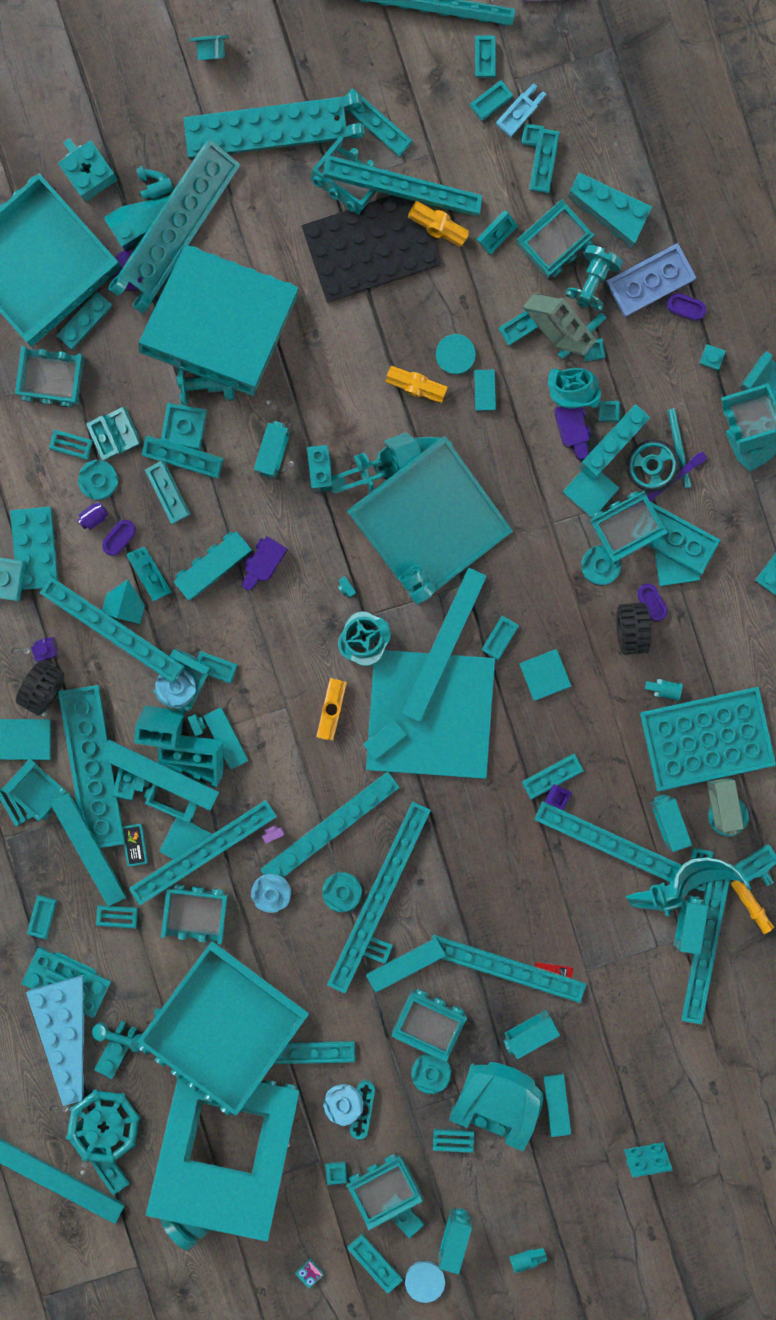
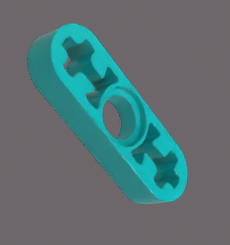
[350,1079,375,1140]

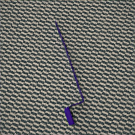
[630,452,707,514]

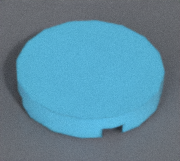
[155,670,196,708]
[251,874,291,913]
[324,1084,363,1126]
[405,1261,445,1303]

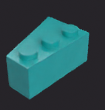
[157,735,223,787]

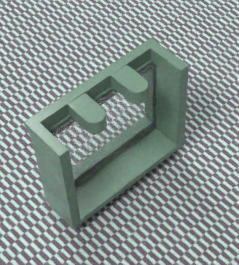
[523,292,596,355]

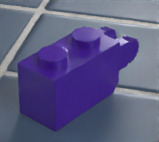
[553,406,591,461]
[242,536,288,591]

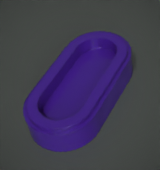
[666,293,706,321]
[102,520,136,556]
[637,584,667,622]

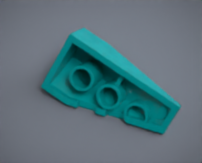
[104,195,170,251]

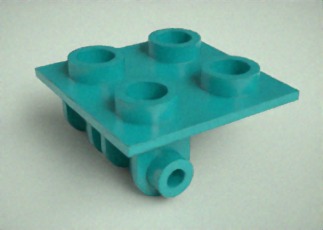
[624,1142,673,1178]

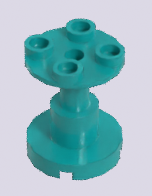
[565,245,623,311]
[177,367,235,405]

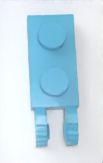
[495,84,547,138]

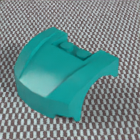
[449,1062,544,1151]

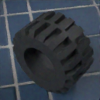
[616,602,651,655]
[16,660,65,716]

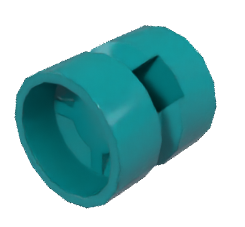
[399,565,436,603]

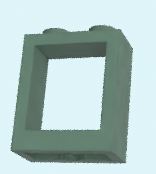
[707,778,744,835]

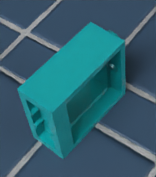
[254,421,290,480]
[144,770,208,823]
[650,794,692,852]
[673,895,708,955]
[504,1009,560,1059]
[438,1208,472,1274]

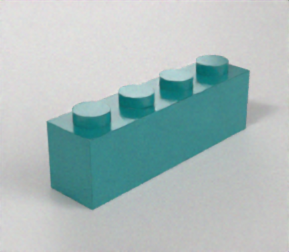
[578,404,651,481]
[173,531,253,601]

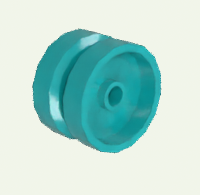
[160,1219,211,1251]

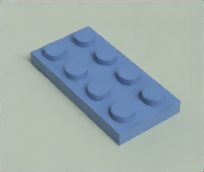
[606,243,697,318]

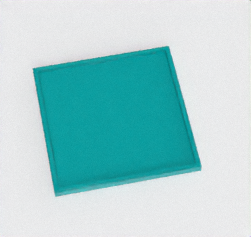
[347,436,513,605]
[366,650,495,779]

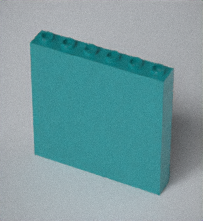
[0,173,122,347]
[138,244,299,396]
[137,941,309,1117]

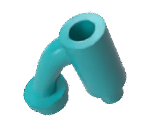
[136,166,174,199]

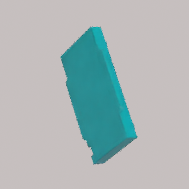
[21,946,112,1018]

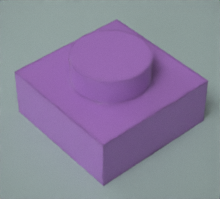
[262,825,285,844]

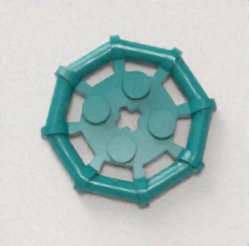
[65,1089,141,1165]

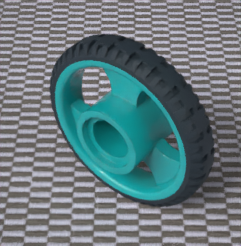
[627,439,680,492]

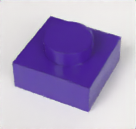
[545,784,572,810]

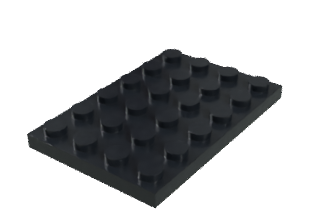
[301,195,441,303]

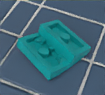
[86,407,142,461]

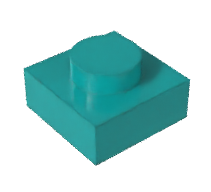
[699,344,726,371]
[337,576,357,598]
[188,714,206,736]
[134,777,150,792]

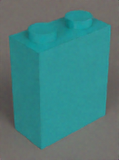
[134,705,185,749]

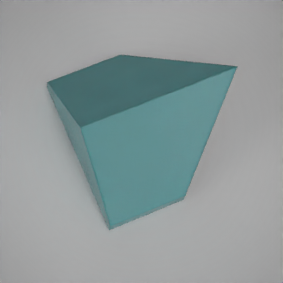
[102,579,145,624]

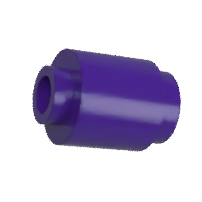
[78,502,109,530]

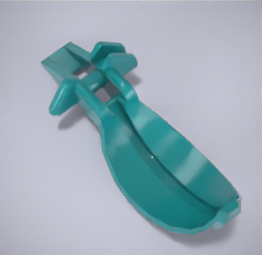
[331,437,453,494]
[626,858,751,917]

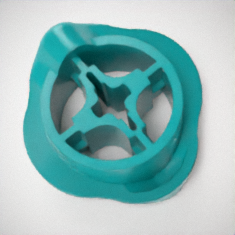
[548,368,601,409]
[338,612,391,666]

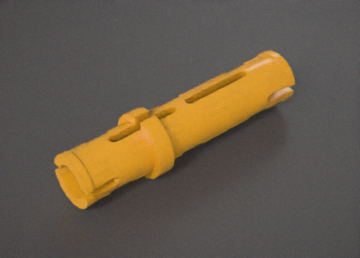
[730,880,774,934]

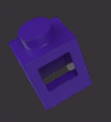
[31,637,60,662]

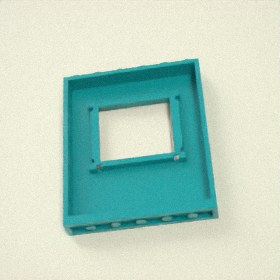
[145,1077,299,1242]

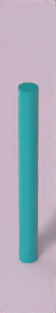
[667,408,692,489]

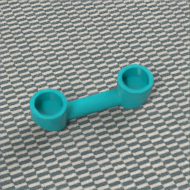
[92,1022,142,1052]

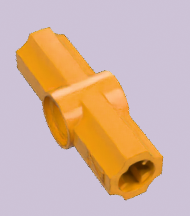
[408,201,469,247]
[385,366,448,404]
[316,678,347,741]

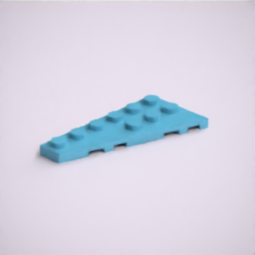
[26,975,85,1106]

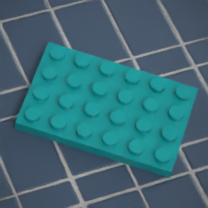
[639,687,776,791]

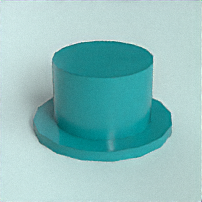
[189,35,230,61]

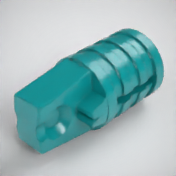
[644,678,683,701]
[509,1248,547,1274]

